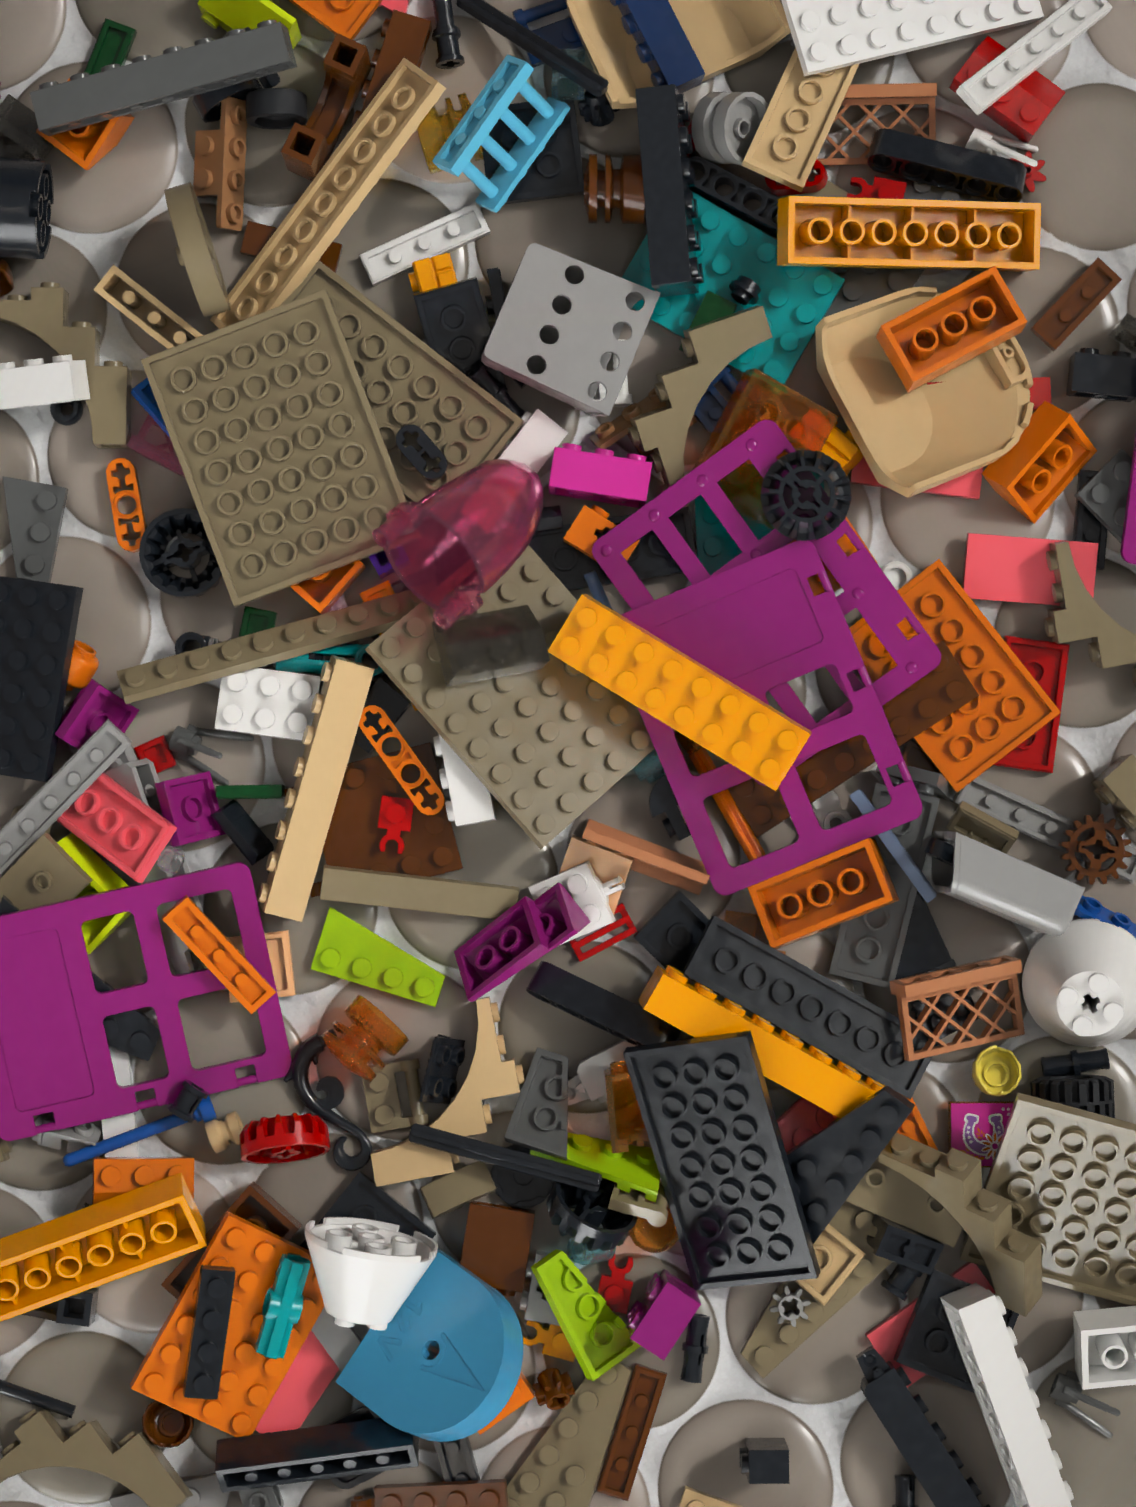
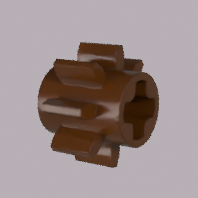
[532,1368,575,1410]

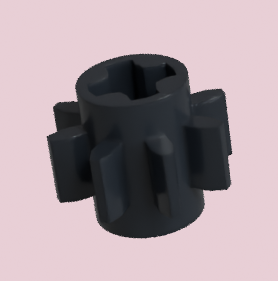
[578,90,620,127]

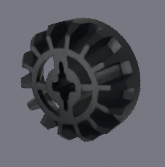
[760,450,852,541]
[139,508,222,598]
[546,1178,637,1251]

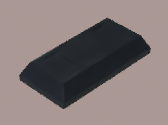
[211,799,274,866]

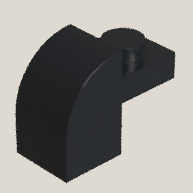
[649,775,691,841]

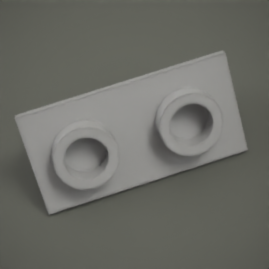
[32,1113,102,1153]

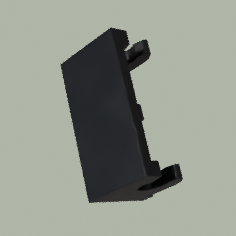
[866,1214,944,1275]

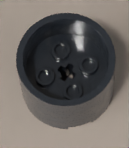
[0,157,54,259]

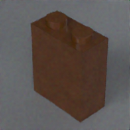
[460,1200,535,1296]

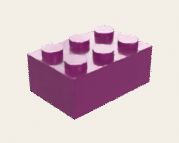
[626,1269,701,1361]

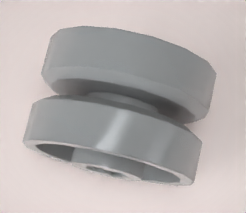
[692,92,769,164]

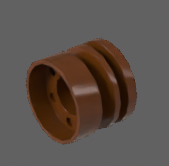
[584,154,645,224]

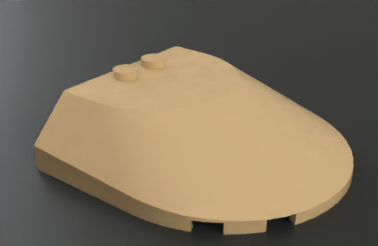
[566,0,791,109]
[815,286,1034,498]

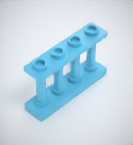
[432,54,570,213]

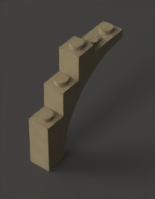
[0,282,132,449]
[628,305,773,508]
[1044,541,1136,687]
[879,1132,1042,1317]
[0,1409,193,1507]

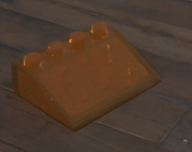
[692,368,839,530]

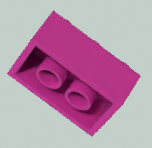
[548,443,653,509]

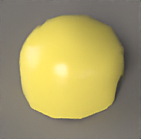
[972,1045,1022,1097]

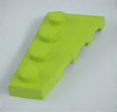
[311,906,445,1007]
[530,1132,660,1203]
[531,1249,641,1381]

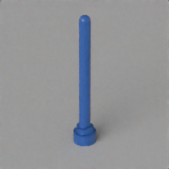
[63,1095,217,1167]

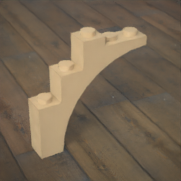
[370,996,525,1187]

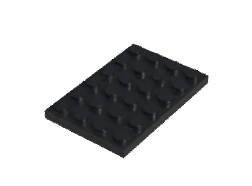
[0,576,83,782]

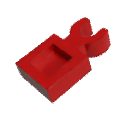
[847,177,907,199]
[378,795,414,854]
[597,1252,633,1314]

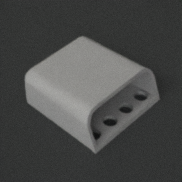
[481,243,661,417]
[931,831,1085,936]

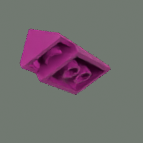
[454,882,591,1002]

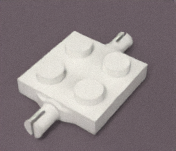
[528,861,625,945]

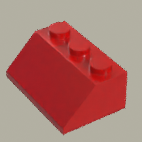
[949,36,1066,144]

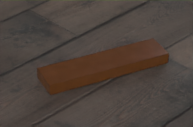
[596,1363,667,1501]

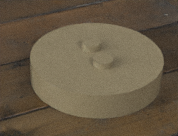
[164,182,231,317]

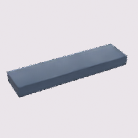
[849,789,937,903]

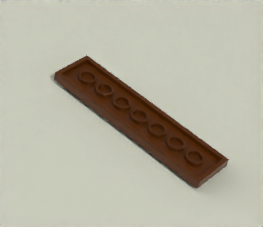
[728,641,979,837]

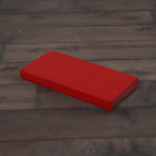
[993,635,1070,774]

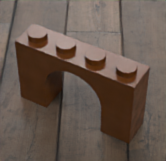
[281,33,371,181]

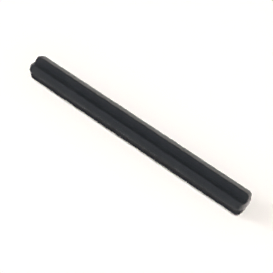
[456,0,609,97]
[409,1123,602,1193]

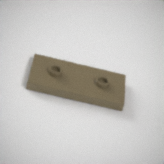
[0,833,93,910]
[846,1156,963,1248]

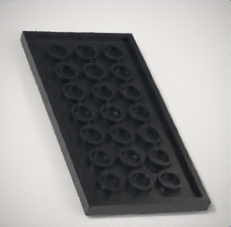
[623,1030,821,1290]

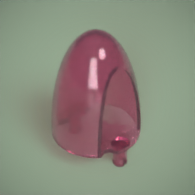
[372,459,544,630]

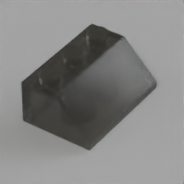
[431,605,550,687]

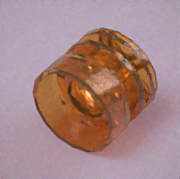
[320,995,409,1083]

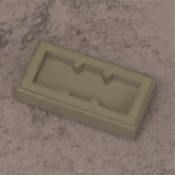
[946,800,1020,854]

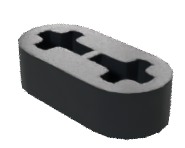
[396,424,448,481]
[924,837,954,866]

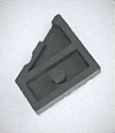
[876,764,956,802]

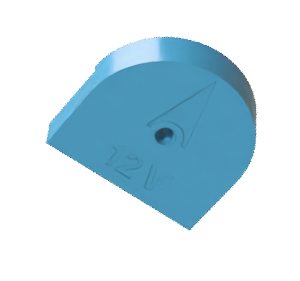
[336,1249,523,1442]

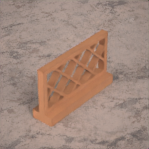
[816,83,937,166]
[582,819,710,895]
[889,955,1025,1062]

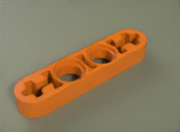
[359,705,444,815]

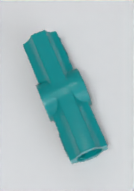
[255,1253,311,1359]

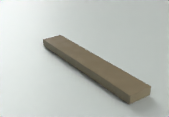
[320,865,519,919]

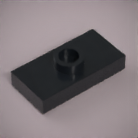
[485,267,505,319]

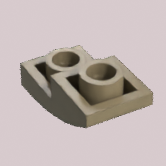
[419,1161,497,1219]

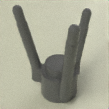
[169,724,254,785]
[1049,1370,1120,1438]

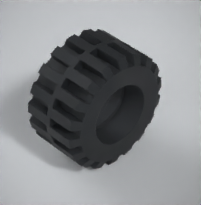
[1030,1075,1115,1118]

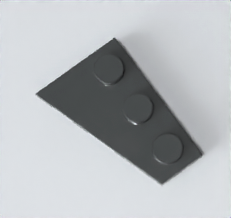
[3,476,68,583]

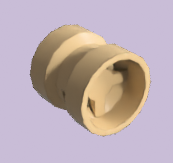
[205,1111,244,1154]

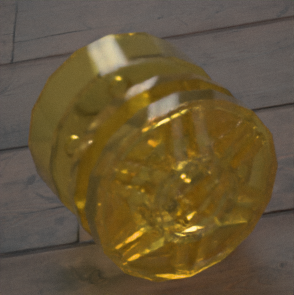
[417,92,484,174]

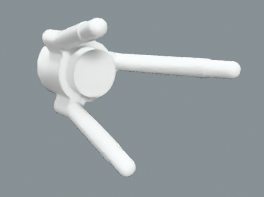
[965,128,1039,167]

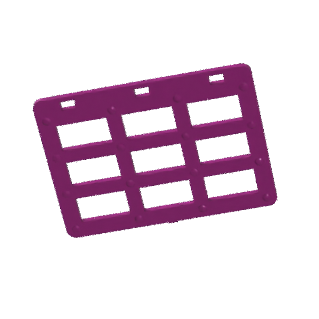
[592,420,941,786]

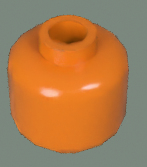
[66,640,99,691]

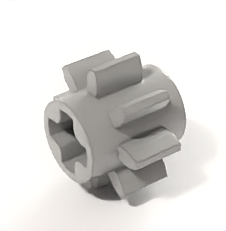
[769,1284,811,1327]

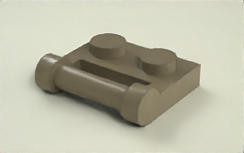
[360,1058,430,1133]
[608,1177,668,1227]

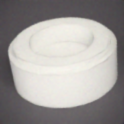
[882,561,913,591]

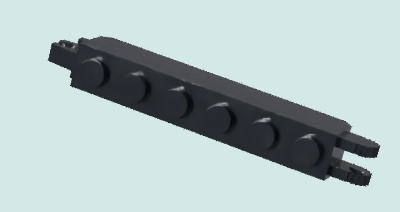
[856,1346,990,1507]

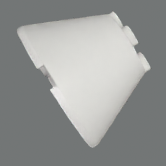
[1022,919,1136,1047]
[304,1217,438,1331]

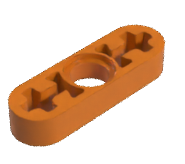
[106,458,146,553]

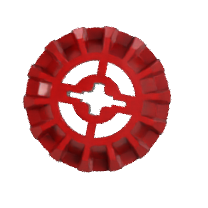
[239,1113,330,1164]

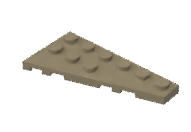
[740,1201,893,1378]
[507,1361,633,1507]

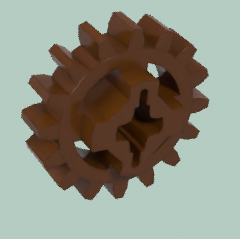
[1059,814,1132,885]

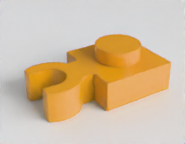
[522,1320,575,1362]

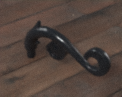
[284,1029,372,1171]

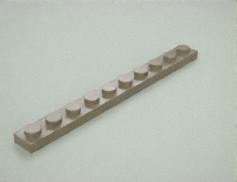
[117,583,436,704]

